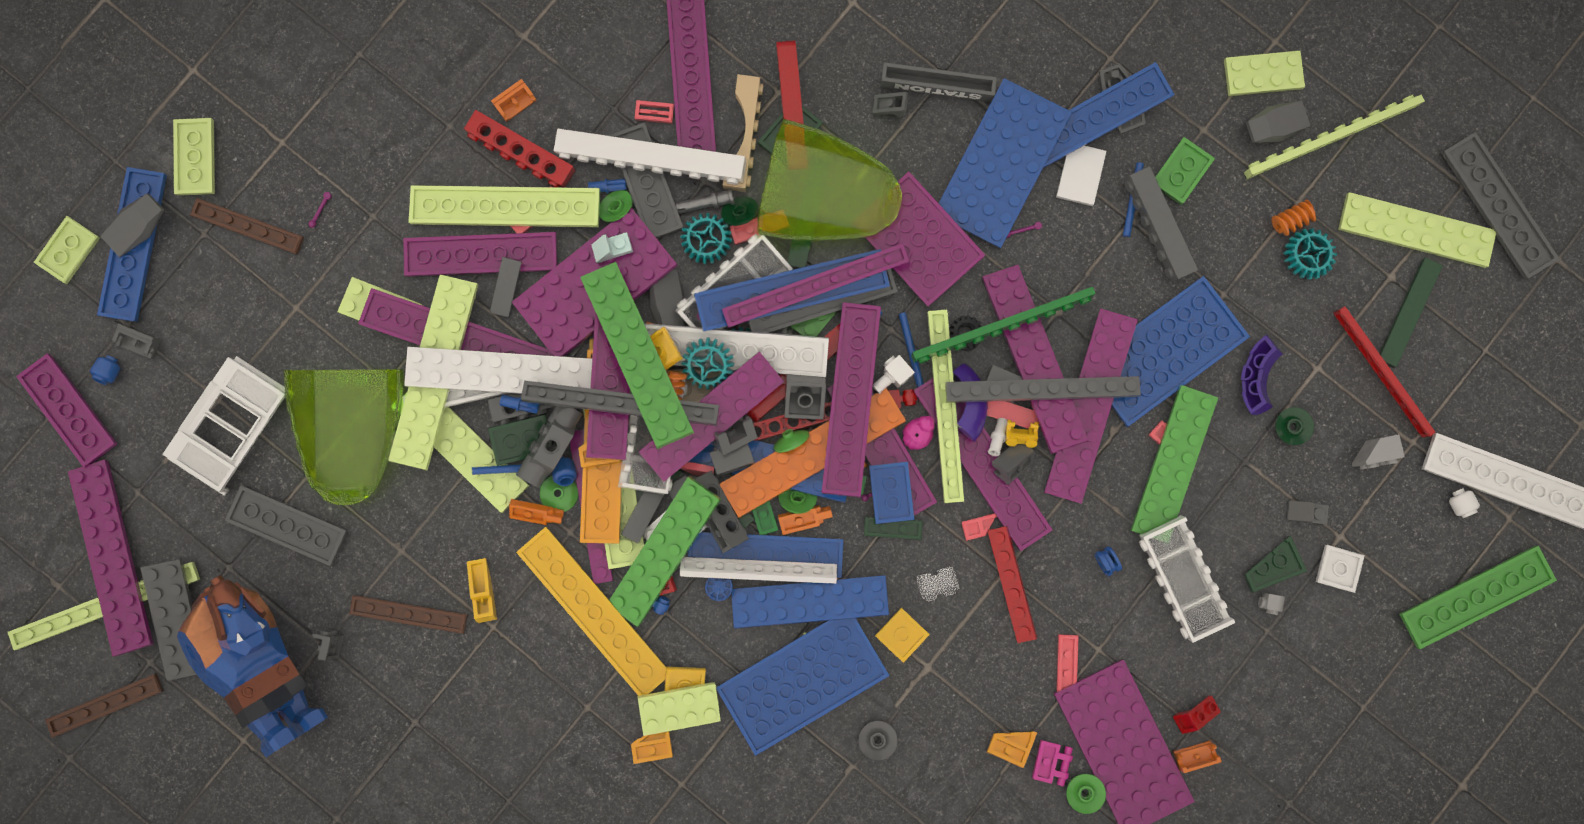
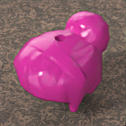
[902,416,935,450]

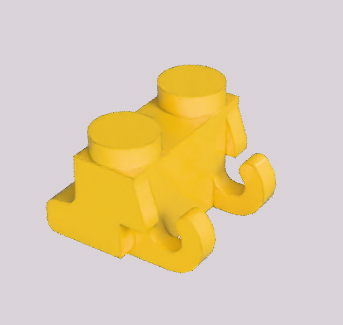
[1005,420,1039,448]

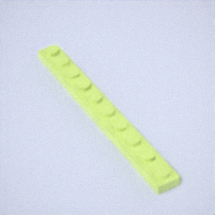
[1244,94,1424,179]
[927,310,964,503]
[8,562,201,650]

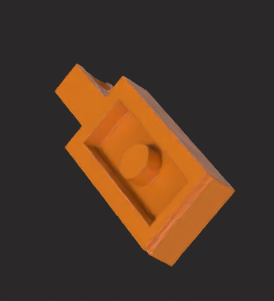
[509,499,564,525]
[778,505,833,535]

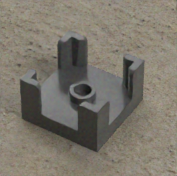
[711,416,757,455]

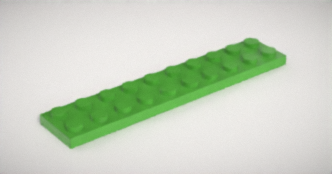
[580,262,694,449]

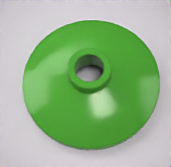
[599,190,633,222]
[773,429,809,453]
[540,476,578,512]
[778,489,817,514]
[1066,774,1106,814]

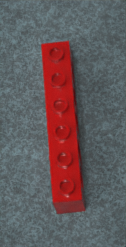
[464,110,576,188]

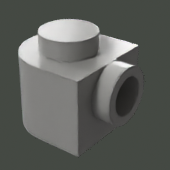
[1258,592,1285,615]

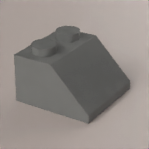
[784,374,826,419]

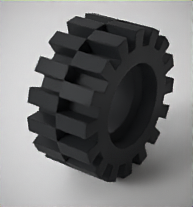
[949,315,983,351]

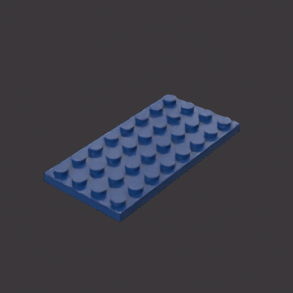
[939,78,1072,249]
[1081,276,1250,427]
[716,618,890,756]

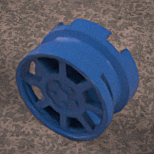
[1094,546,1122,577]
[705,578,733,601]

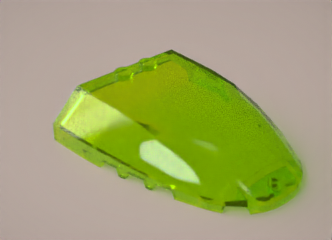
[757,119,902,241]
[284,369,403,505]

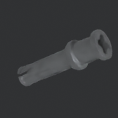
[676,188,735,214]

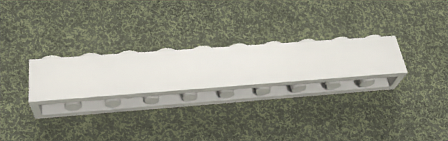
[554,129,747,185]

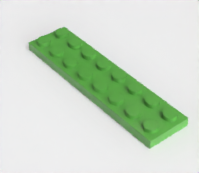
[1131,385,1218,543]
[609,477,721,627]
[1399,546,1557,649]

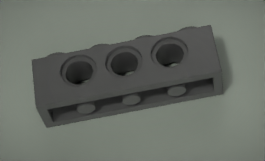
[488,393,555,425]
[695,471,749,553]

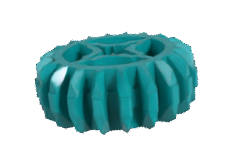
[681,213,732,265]
[1284,228,1337,280]
[681,337,734,390]

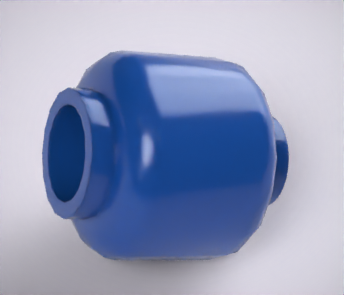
[90,355,121,385]
[551,457,577,486]

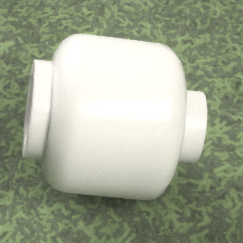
[1449,488,1480,518]

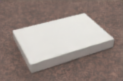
[1056,146,1106,206]

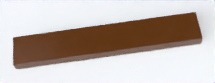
[190,198,304,255]
[349,595,468,634]
[45,673,163,738]

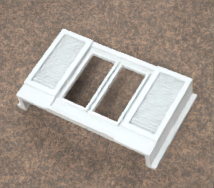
[163,356,294,496]

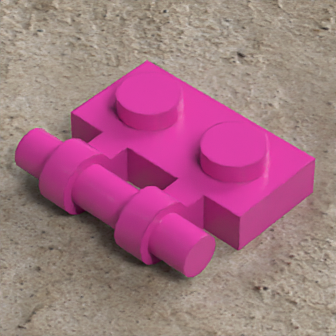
[1032,740,1073,786]

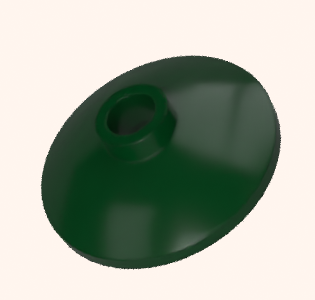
[721,197,758,226]
[1275,407,1314,446]

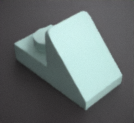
[592,232,633,263]

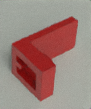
[1173,695,1221,734]

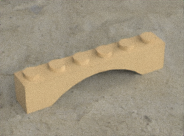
[723,74,764,192]

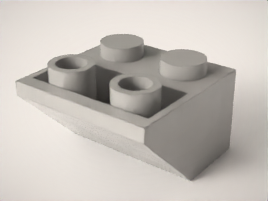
[1352,434,1405,470]

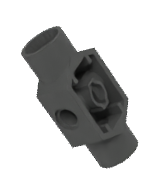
[516,406,582,488]

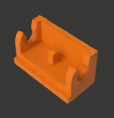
[491,79,537,122]
[1173,740,1221,773]

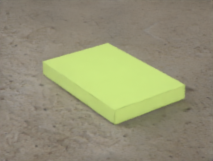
[34,216,100,284]

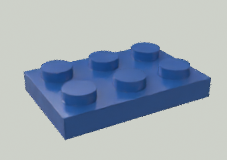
[869,462,914,524]

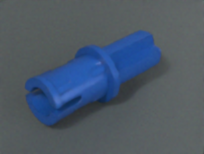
[588,178,627,194]
[500,394,540,414]

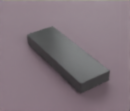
[490,257,522,317]
[621,483,664,544]

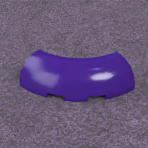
[1241,335,1283,415]
[953,363,988,442]

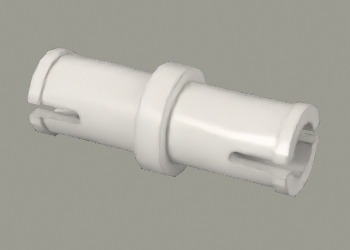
[988,418,1007,456]

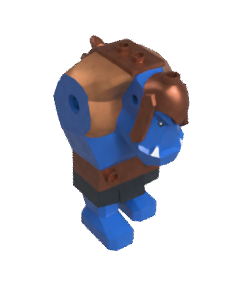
[177,575,328,757]

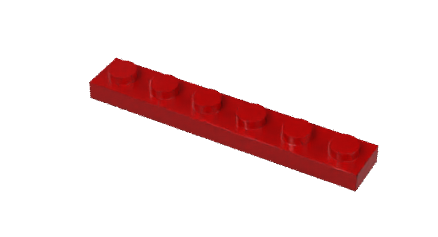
[988,526,1037,643]

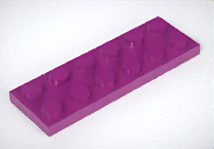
[16,353,117,467]

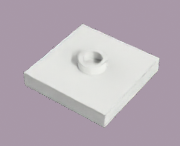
[1315,545,1365,593]

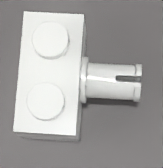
[873,355,915,394]

